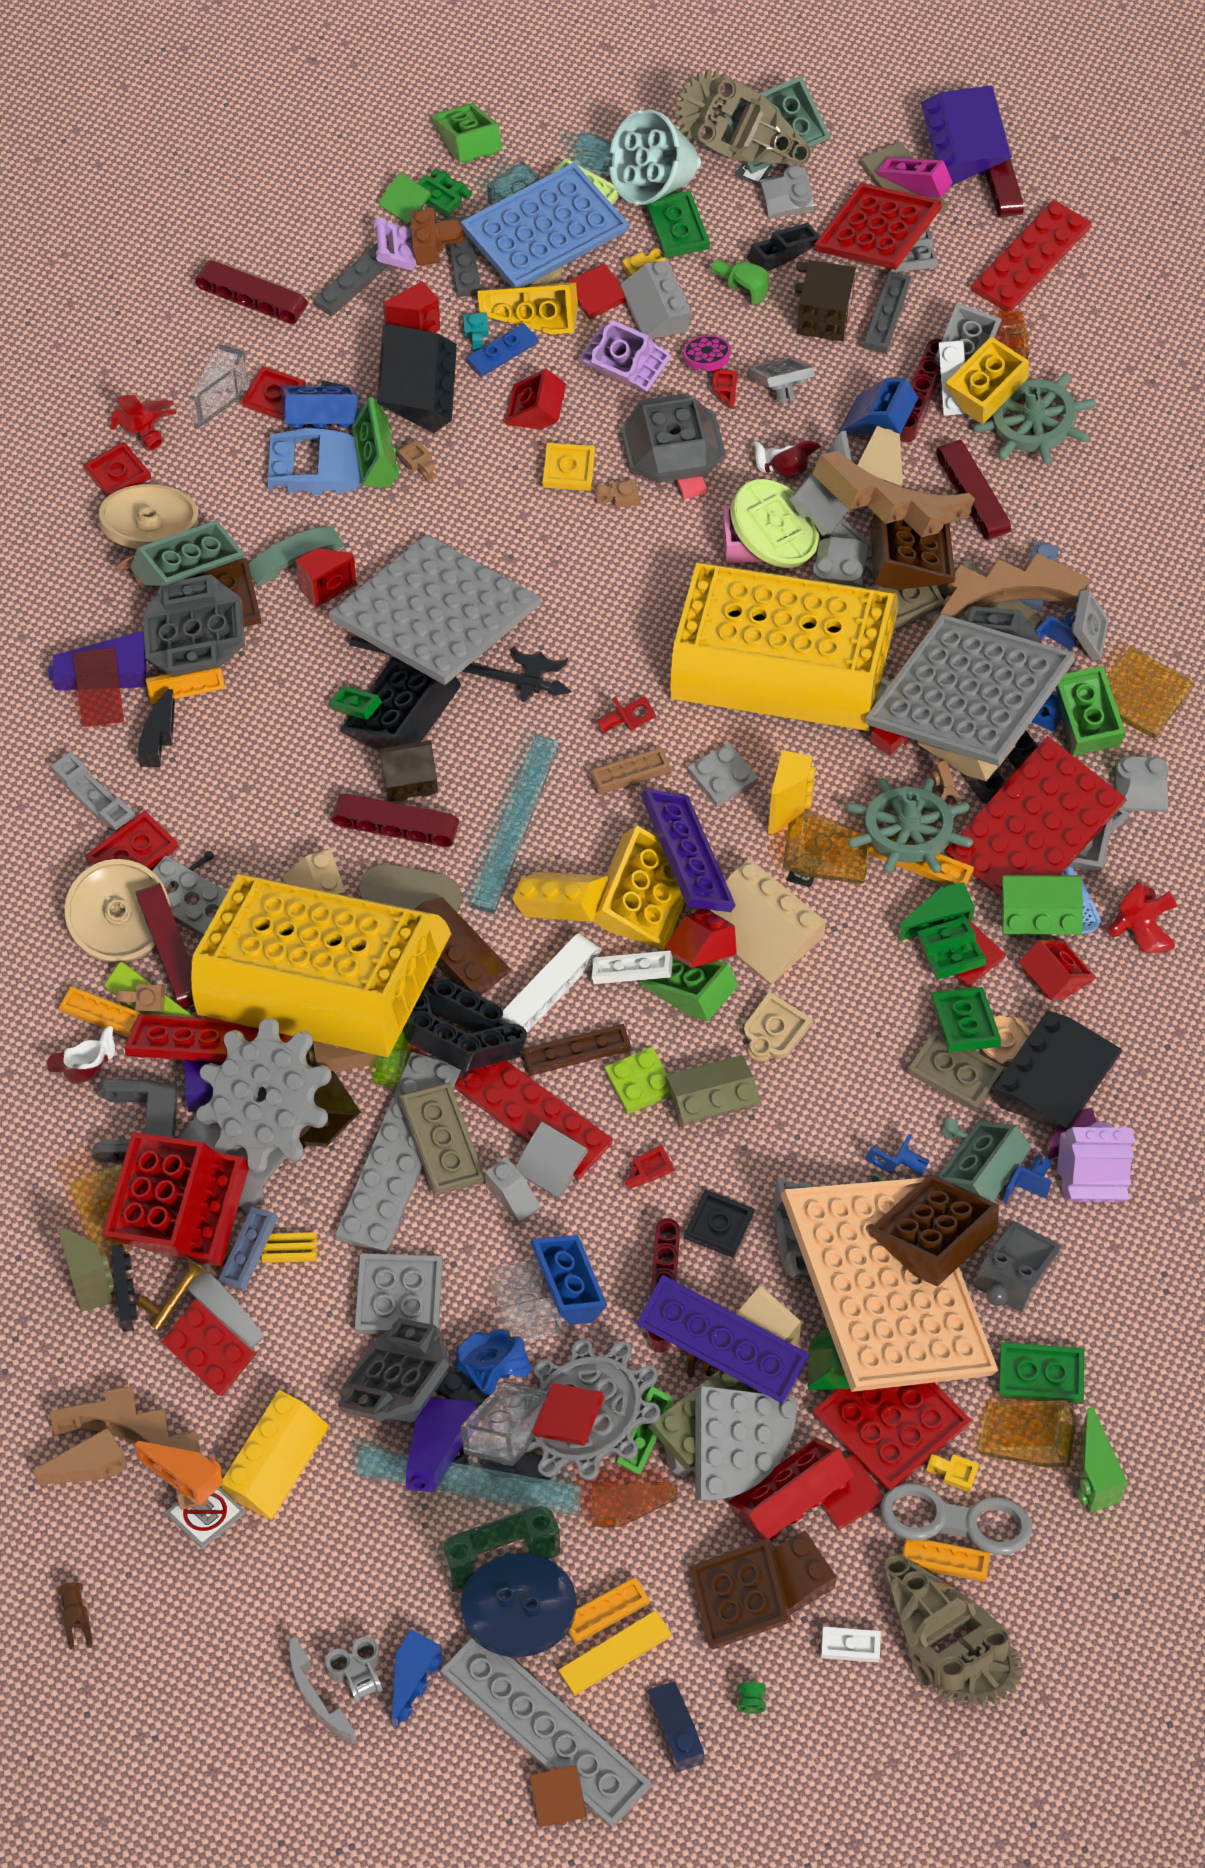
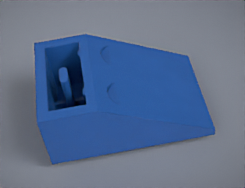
[839,378,918,435]

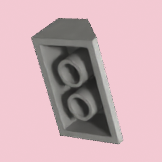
[620,260,692,339]
[935,303,1002,365]

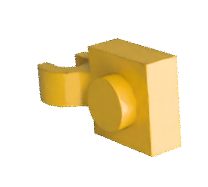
[926,1454,979,1493]

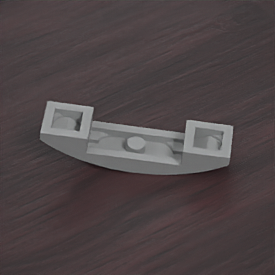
[51,751,136,831]
[174,1262,264,1348]
[289,1637,357,1744]

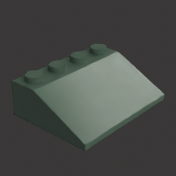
[718,76,831,174]

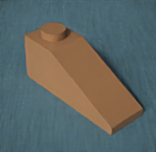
[33,1428,127,1485]

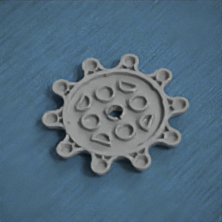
[196,1018,331,1173]
[511,1339,660,1481]

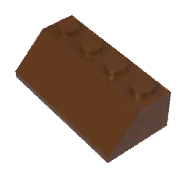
[413,897,512,996]

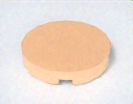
[980,1015,1031,1066]

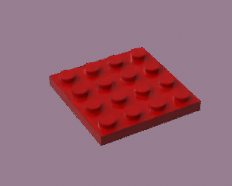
[814,183,942,270]
[812,1382,972,1492]

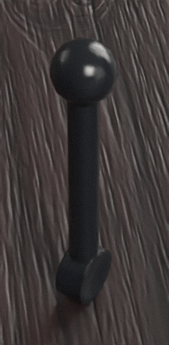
[170,851,214,887]

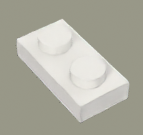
[821,1627,881,1663]

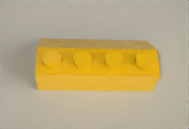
[221,1390,329,1521]

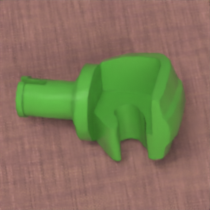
[711,259,769,305]

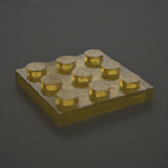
[1107,646,1195,739]

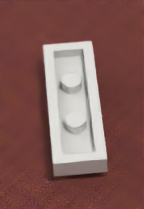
[939,340,966,415]
[592,950,673,984]

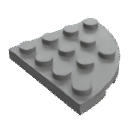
[695,1386,798,1501]

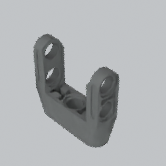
[92,1079,178,1163]

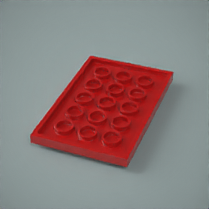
[946,736,1127,898]

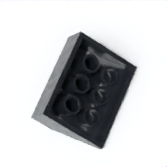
[377,324,457,434]
[340,657,462,751]
[992,1010,1122,1130]

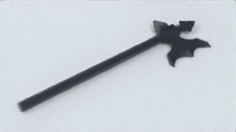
[350,636,572,702]

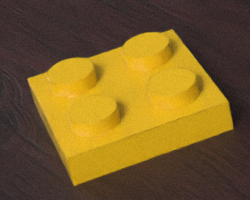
[543,443,595,491]

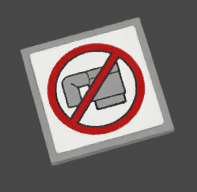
[165,1487,246,1549]

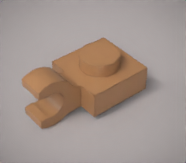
[398,440,437,482]
[595,480,640,508]
[930,760,960,805]
[116,984,166,1012]

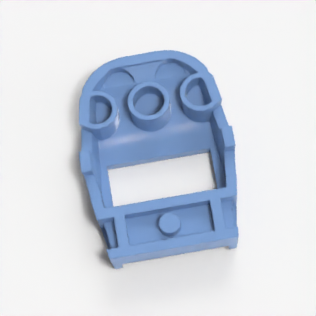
[267,428,362,495]

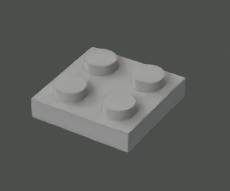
[1072,590,1109,661]
[687,743,759,808]

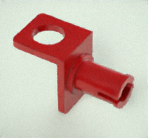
[596,696,656,734]

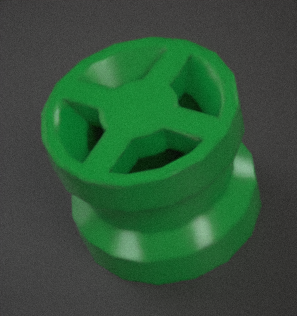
[737,1682,766,1714]

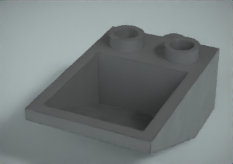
[973,1221,1062,1312]

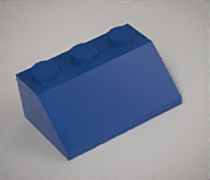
[281,386,358,428]
[530,1235,607,1325]

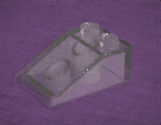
[190,343,250,429]
[487,1258,561,1342]
[461,1381,549,1466]

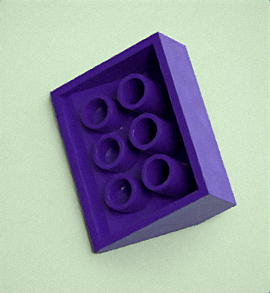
[921,85,1012,186]

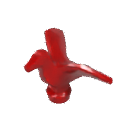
[110,395,176,450]
[1102,882,1177,953]

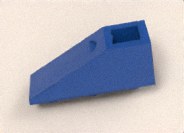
[392,1629,444,1728]

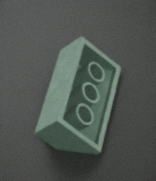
[131,520,245,586]

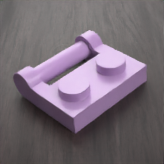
[373,217,416,271]

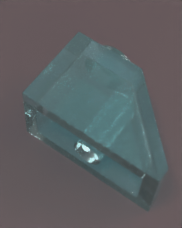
[575,133,613,175]

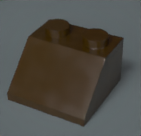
[380,740,438,801]

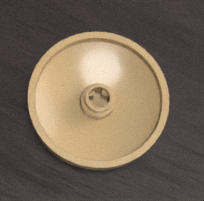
[99,484,198,549]
[65,859,170,963]

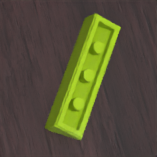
[104,961,194,1017]

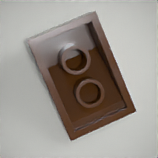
[774,1530,837,1615]

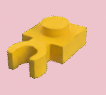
[622,249,666,277]

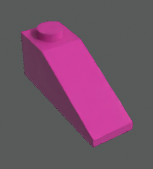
[876,157,953,198]

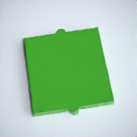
[378,172,432,225]

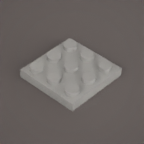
[355,1253,443,1335]

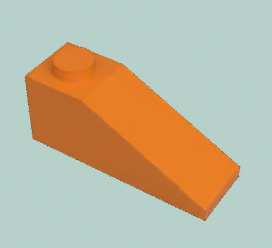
[134,1441,223,1506]

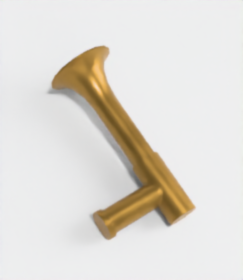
[136,1257,210,1331]

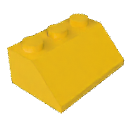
[945,336,1029,424]
[768,750,816,835]
[512,872,609,922]

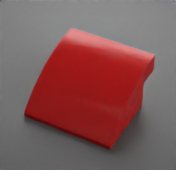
[102,1132,249,1267]

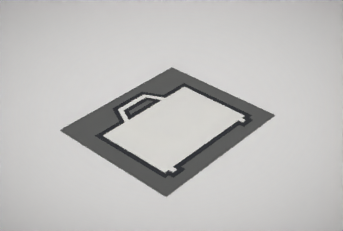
[734,163,774,187]

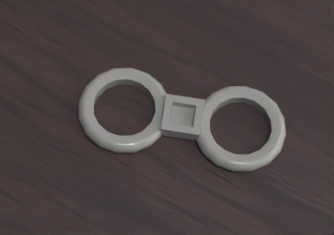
[880,1483,1032,1555]

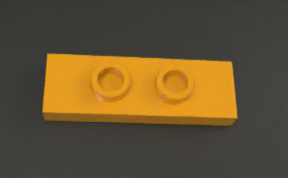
[146,666,225,704]
[59,986,142,1038]
[902,1539,990,1582]
[568,1576,650,1645]

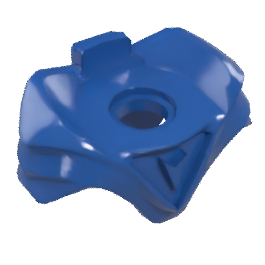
[454,1329,532,1395]

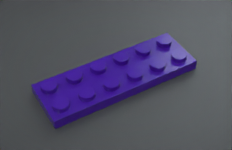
[640,788,736,912]
[637,1275,811,1404]

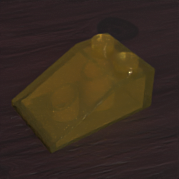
[783,812,870,884]
[70,1164,134,1256]
[979,1400,1077,1467]

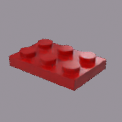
[85,810,179,869]
[161,1299,257,1396]

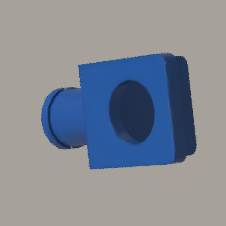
[1035,611,1077,650]
[1032,691,1061,731]
[865,1134,930,1175]
[1003,1155,1052,1204]

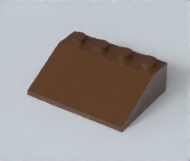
[870,513,956,590]
[869,1174,999,1287]

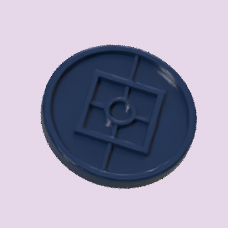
[461,1553,577,1657]

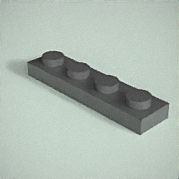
[446,216,481,297]
[314,243,390,317]
[864,271,912,354]

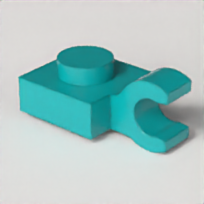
[463,313,489,351]

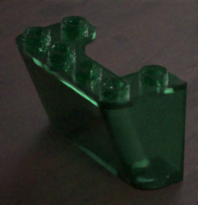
[438,1506,560,1592]

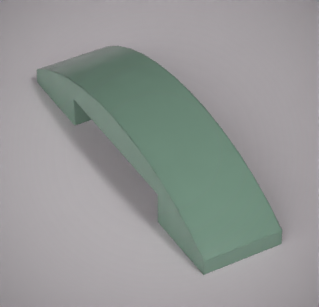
[249,526,344,587]

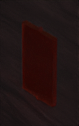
[73,648,124,727]

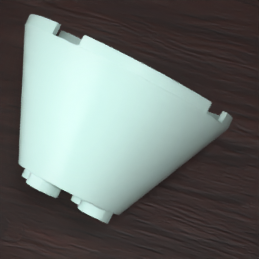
[609,109,701,205]

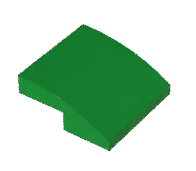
[917,916,986,980]

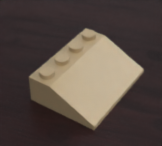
[709,858,826,986]

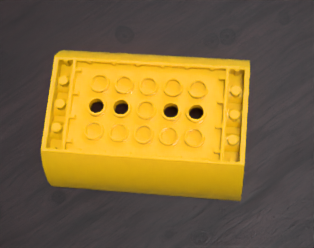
[671,562,899,731]
[191,874,451,1058]

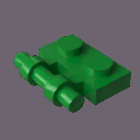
[417,168,472,217]

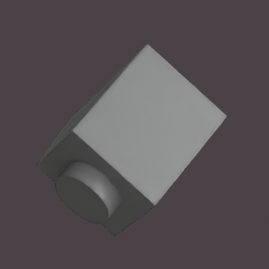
[485,1157,541,1224]

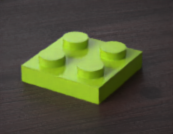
[604,1047,671,1115]

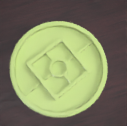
[730,479,820,568]

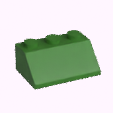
[352,397,399,488]
[1001,875,1083,934]

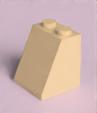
[857,426,903,487]
[736,1285,801,1346]

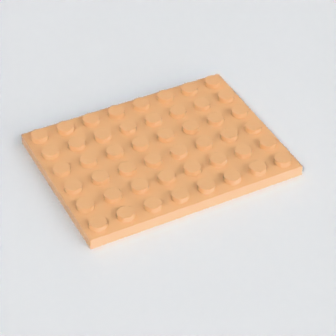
[781,1178,998,1392]

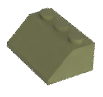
[665,1055,761,1127]
[59,1227,116,1312]

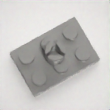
[748,357,815,403]

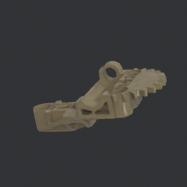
[673,70,811,164]
[884,1555,1022,1708]

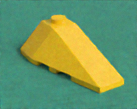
[478,282,578,334]

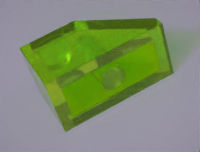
[374,1030,413,1088]

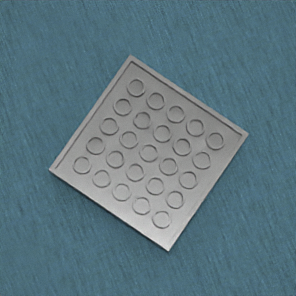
[329,534,541,685]
[865,614,1075,767]

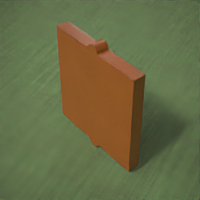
[530,1765,587,1827]

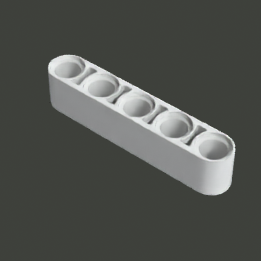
[501,933,601,1033]

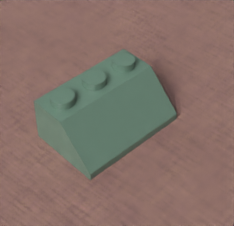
[937,1121,1032,1202]

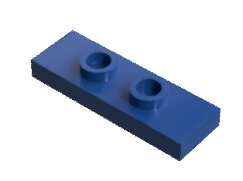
[466,323,538,377]

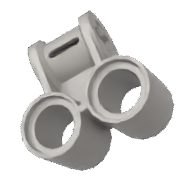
[325,1636,383,1703]

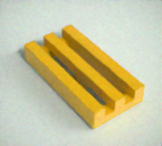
[261,1232,317,1263]

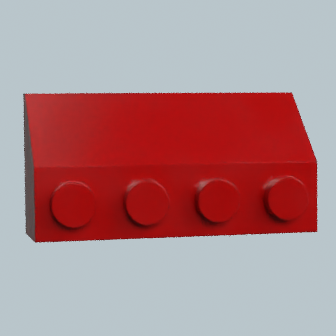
[727,1438,855,1540]

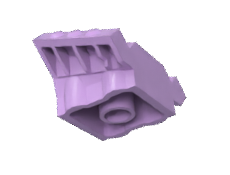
[577,320,672,391]
[1057,1122,1136,1203]

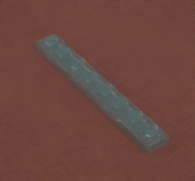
[470,735,559,914]
[356,1446,583,1516]

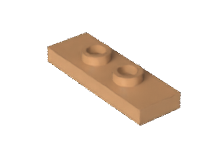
[590,747,671,795]

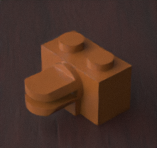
[411,208,465,266]

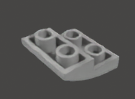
[890,227,938,272]
[789,472,849,536]
[516,1122,588,1199]

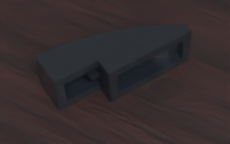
[746,223,820,271]
[138,689,175,767]

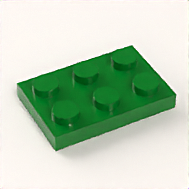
[646,190,710,258]
[931,987,1001,1052]
[999,1342,1085,1404]

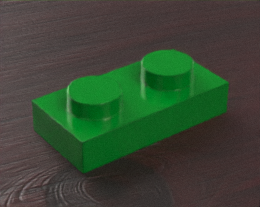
[328,686,382,720]

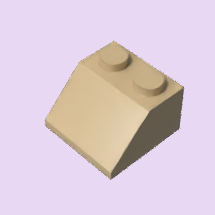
[283,849,346,895]

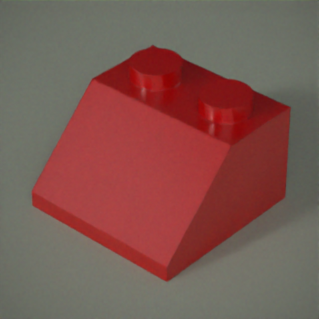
[383,281,440,333]
[504,368,566,430]
[296,548,357,609]
[664,909,737,968]
[1019,940,1096,1000]

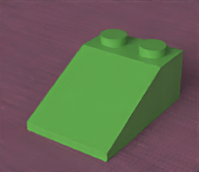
[431,103,502,163]
[1056,666,1126,756]
[639,957,738,1022]
[1077,1407,1127,1514]

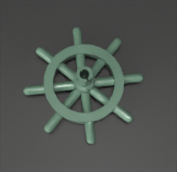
[973,372,1096,464]
[846,777,973,873]

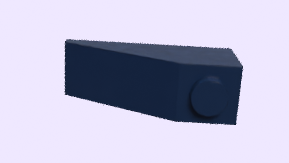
[647,1681,704,1773]

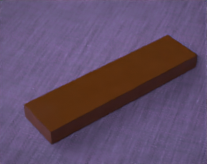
[522,1024,631,1076]

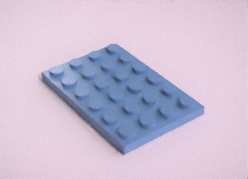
[460,162,630,288]

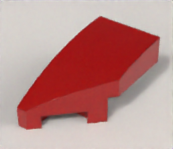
[712,369,738,409]
[625,1145,675,1189]

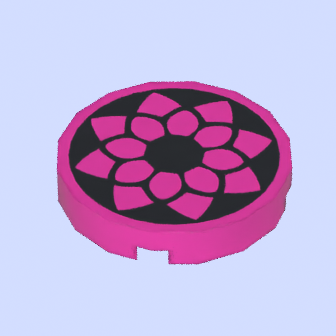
[683,335,731,371]

